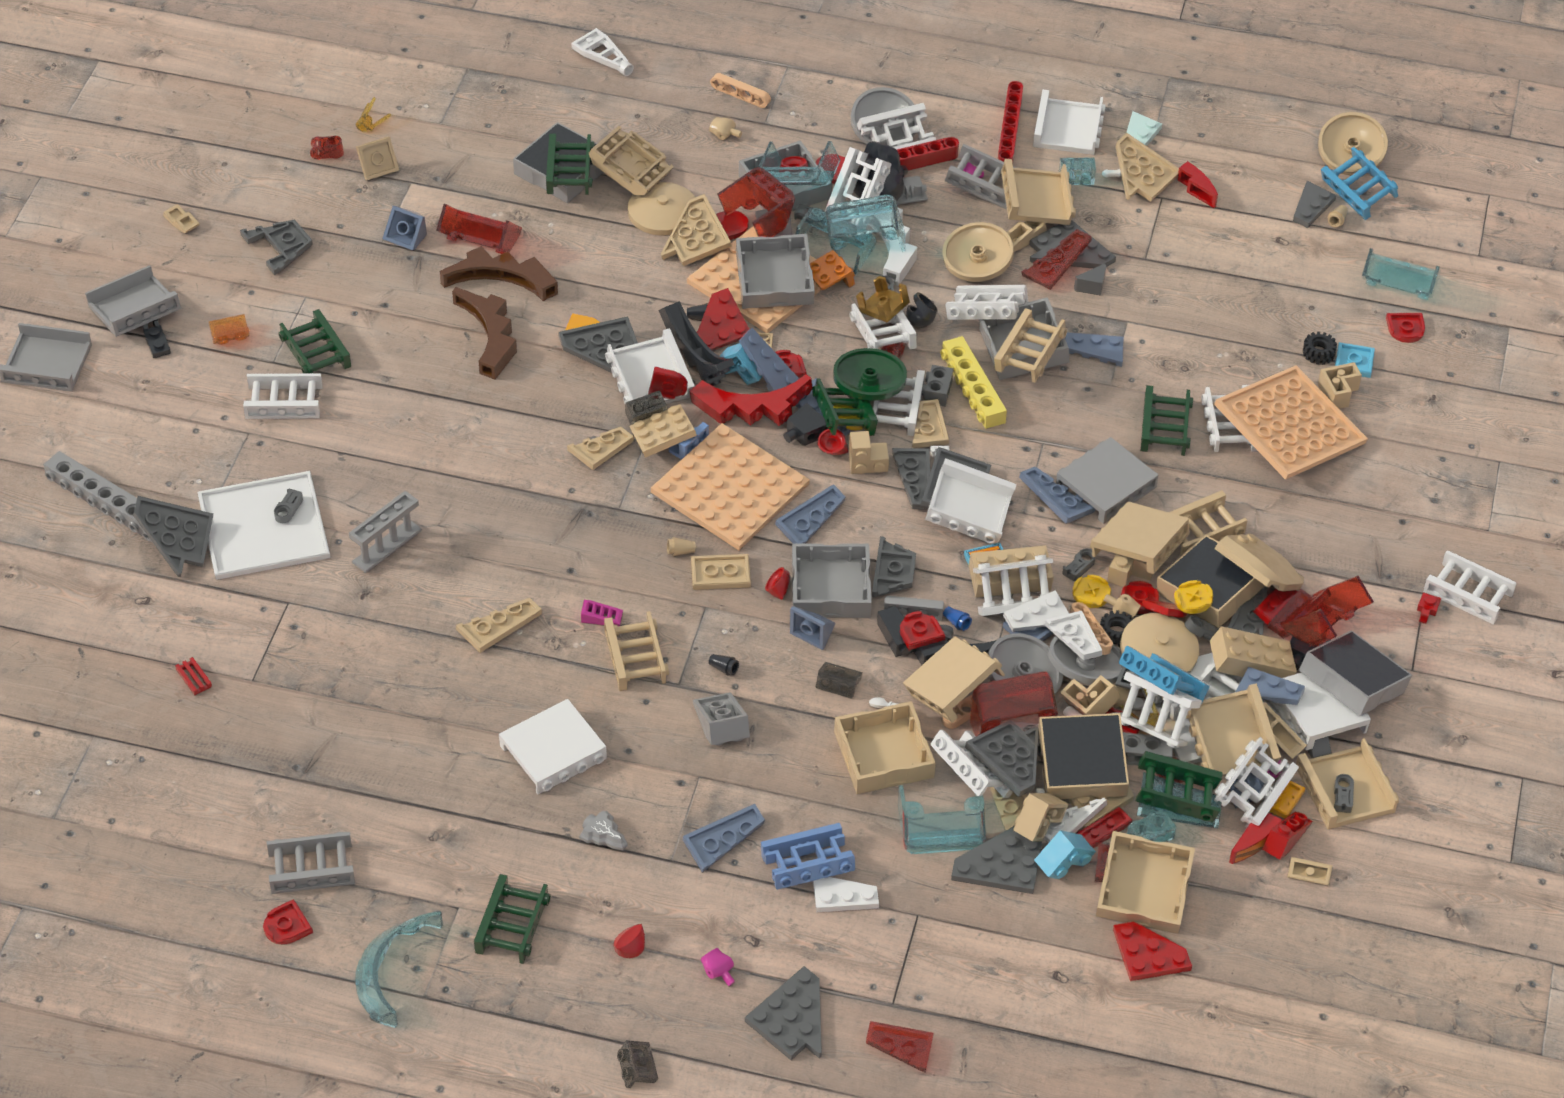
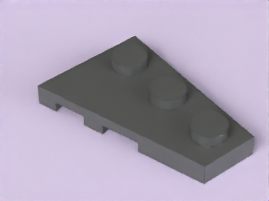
[1293,181,1336,228]

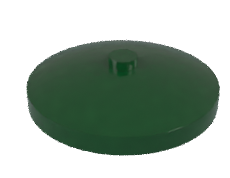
[833,348,907,401]

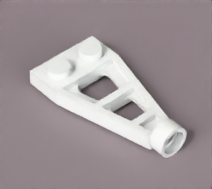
[571,28,634,76]

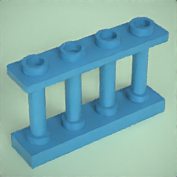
[1321,147,1398,220]
[1119,646,1210,704]

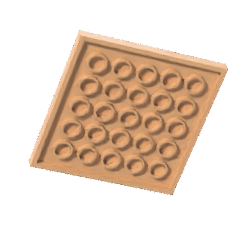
[687,223,821,333]
[1214,365,1368,480]
[651,423,810,550]

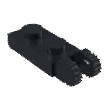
[142,319,171,358]

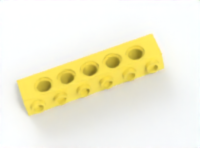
[940,336,1007,429]

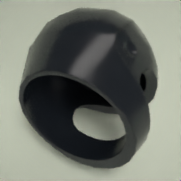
[906,292,938,328]

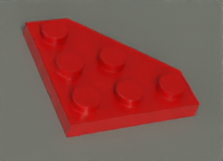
[697,288,749,351]
[1113,921,1192,981]

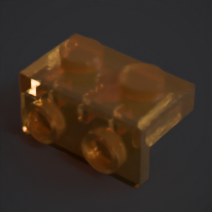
[208,314,249,345]

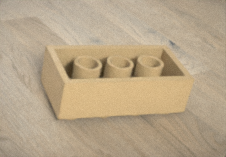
[968,545,1054,598]
[1210,626,1297,678]

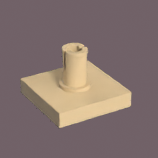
[356,137,399,180]

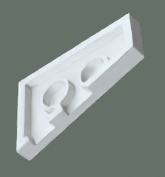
[1003,590,1069,632]
[1045,611,1102,660]
[813,877,879,912]

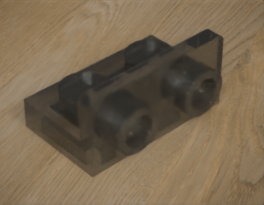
[815,662,863,698]
[617,1040,658,1088]

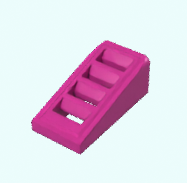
[581,599,623,626]

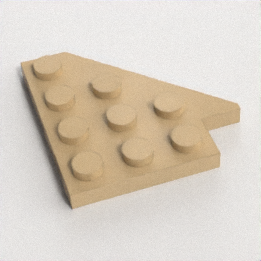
[1116,133,1179,202]
[661,194,732,266]

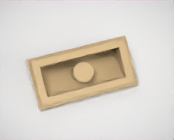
[1288,857,1333,886]

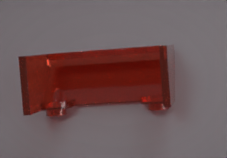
[717,167,795,237]
[436,204,522,254]
[1280,576,1374,647]
[970,672,1058,736]

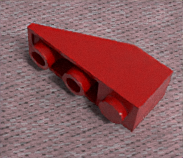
[1262,811,1313,860]

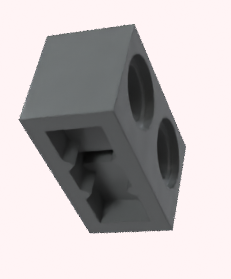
[922,365,954,407]

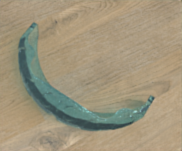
[355,911,443,1028]

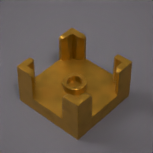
[856,276,910,323]

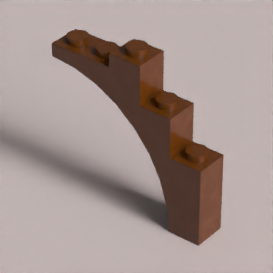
[440,246,558,301]
[452,287,517,380]

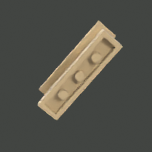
[994,308,1067,383]
[1169,490,1247,557]
[604,611,669,691]

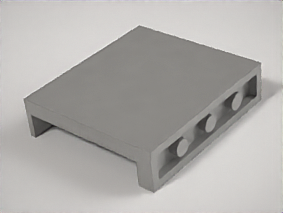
[85,265,181,337]
[0,323,92,392]
[1056,437,1159,524]

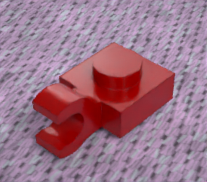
[1417,592,1442,624]

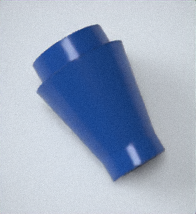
[943,606,972,631]

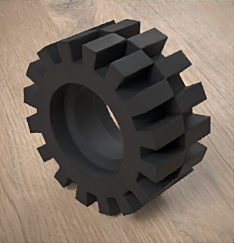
[1302,331,1337,365]
[1100,610,1134,647]

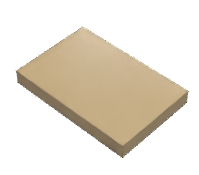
[691,554,751,590]

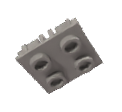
[893,176,928,205]

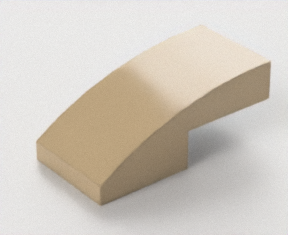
[163,204,199,233]

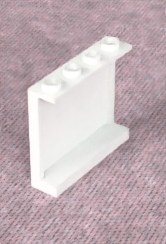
[1033,89,1106,155]
[605,328,695,413]
[925,458,1016,544]
[1268,673,1371,750]
[499,699,607,794]

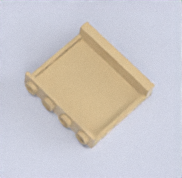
[1001,159,1076,225]
[1090,502,1190,574]
[903,636,1005,722]
[1186,683,1281,777]
[1296,738,1399,829]

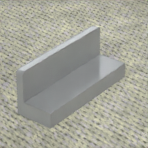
[884,596,944,621]

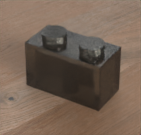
[625,390,667,425]

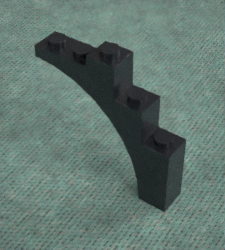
[658,301,735,386]
[877,606,997,666]

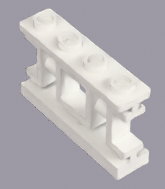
[857,103,936,150]
[824,147,891,229]
[945,285,1029,320]
[1214,737,1299,828]

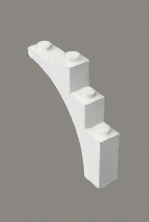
[849,200,917,286]

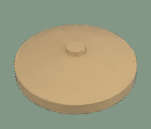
[1318,112,1388,176]
[628,182,695,236]
[942,222,1014,282]
[1120,613,1199,673]

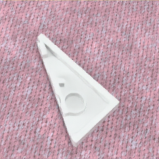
[1044,798,1107,843]

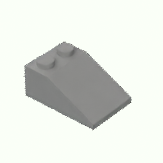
[693,692,750,745]

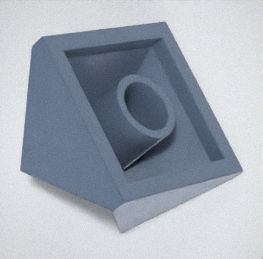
[382,206,427,251]
[790,606,836,650]

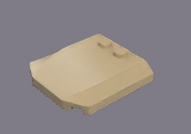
[589,126,673,195]
[1215,534,1304,591]

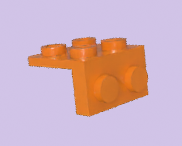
[810,250,855,290]

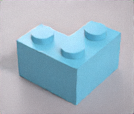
[720,343,763,385]
[1034,830,1096,879]

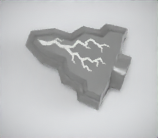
[579,810,628,851]

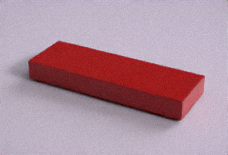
[1253,588,1299,625]
[1076,807,1133,848]

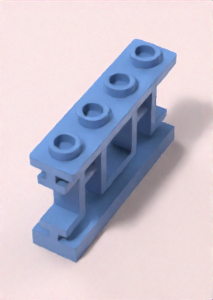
[761,823,855,890]

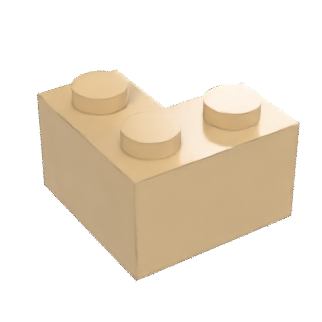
[1318,362,1362,408]
[849,431,889,474]
[1107,554,1153,587]
[1060,675,1121,715]
[1014,793,1069,842]

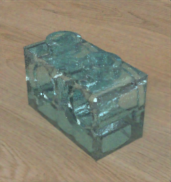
[1059,157,1096,185]
[1127,809,1176,842]

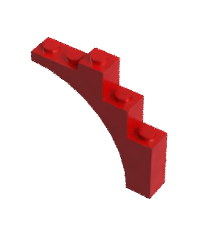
[689,374,813,426]

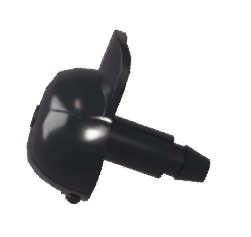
[853,141,908,207]

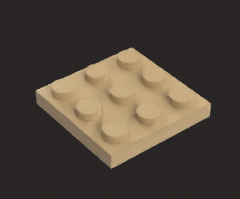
[629,404,697,458]

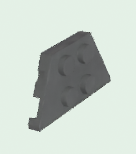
[872,536,916,597]

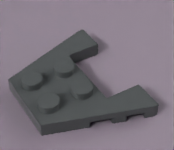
[240,219,313,275]

